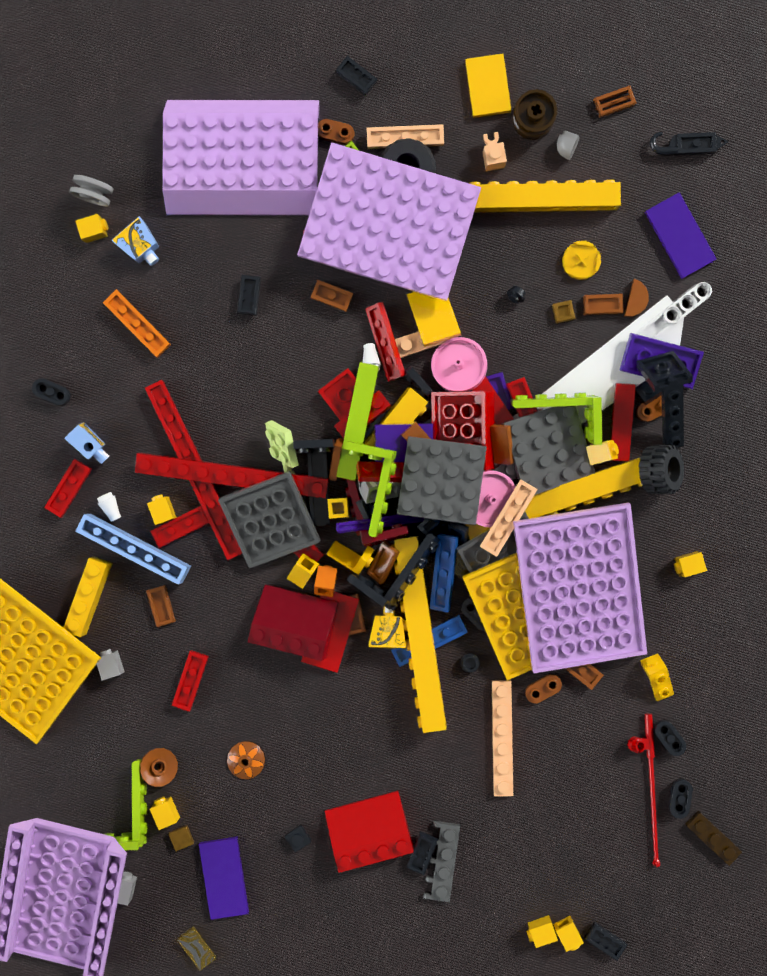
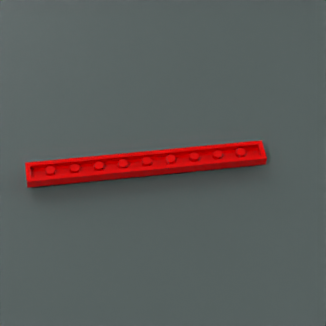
[145,380,242,560]
[135,453,329,498]

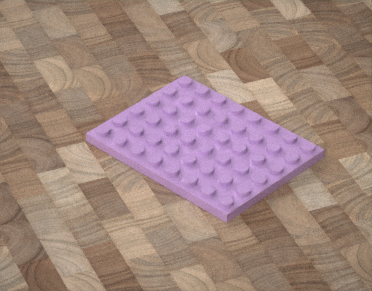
[297,142,481,301]
[513,503,647,673]

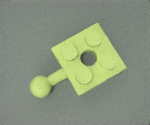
[265,420,298,474]

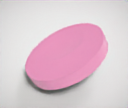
[431,337,487,392]
[476,470,516,527]

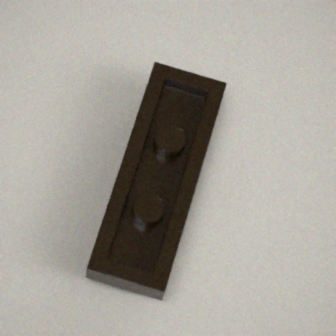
[686,810,742,866]

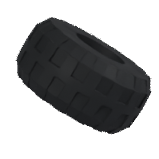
[381,138,436,174]

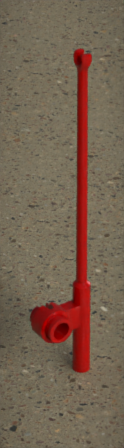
[628,713,660,867]

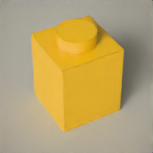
[76,214,108,243]
[586,440,619,465]
[147,494,177,525]
[327,497,350,519]
[674,551,707,577]
[287,553,319,589]
[150,796,180,830]
[526,915,558,948]
[553,916,583,952]

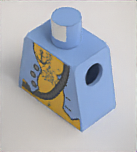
[112,216,159,266]
[65,422,109,464]

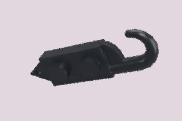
[650,132,728,155]

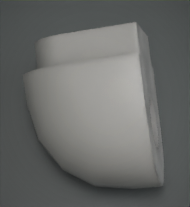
[556,131,580,160]

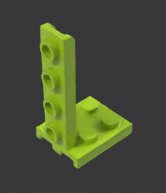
[511,393,602,445]
[344,441,397,537]
[104,759,147,850]

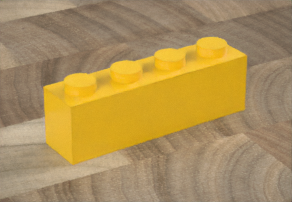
[364,387,428,447]
[63,557,112,637]

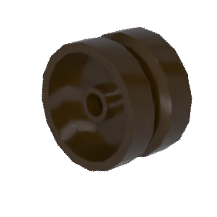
[512,89,558,140]

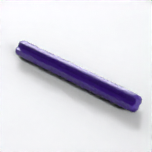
[336,515,424,533]

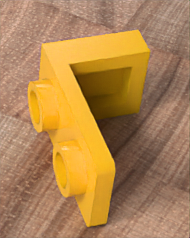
[327,541,374,575]
[640,653,674,701]

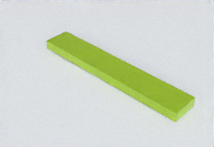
[336,362,379,481]

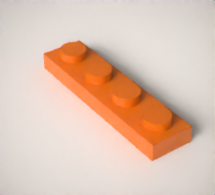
[103,289,171,358]

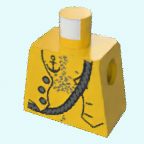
[369,606,406,649]

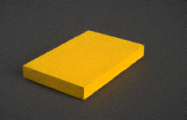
[465,54,511,118]
[407,292,461,347]

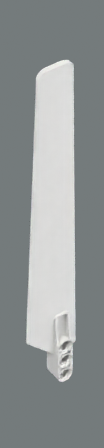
[495,282,712,467]

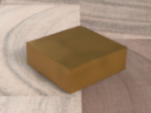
[552,300,576,324]
[169,825,194,851]

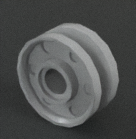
[69,175,114,206]

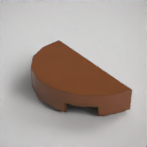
[624,279,649,317]

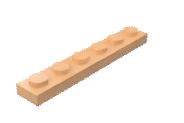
[491,680,513,796]

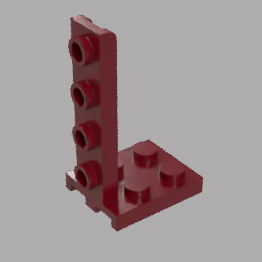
[343,478,409,548]

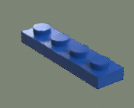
[430,533,459,613]
[391,615,468,667]

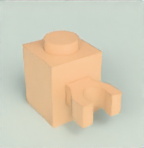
[483,132,507,171]

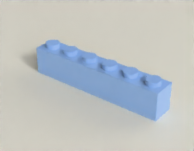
[75,514,191,585]

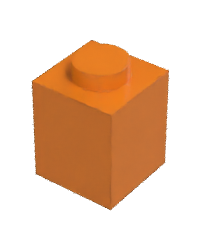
[314,565,337,597]

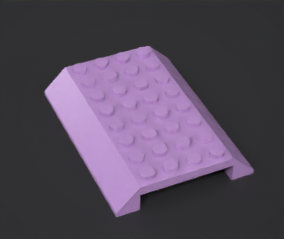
[163,100,319,215]
[0,818,127,976]

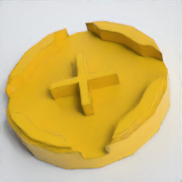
[562,241,601,280]

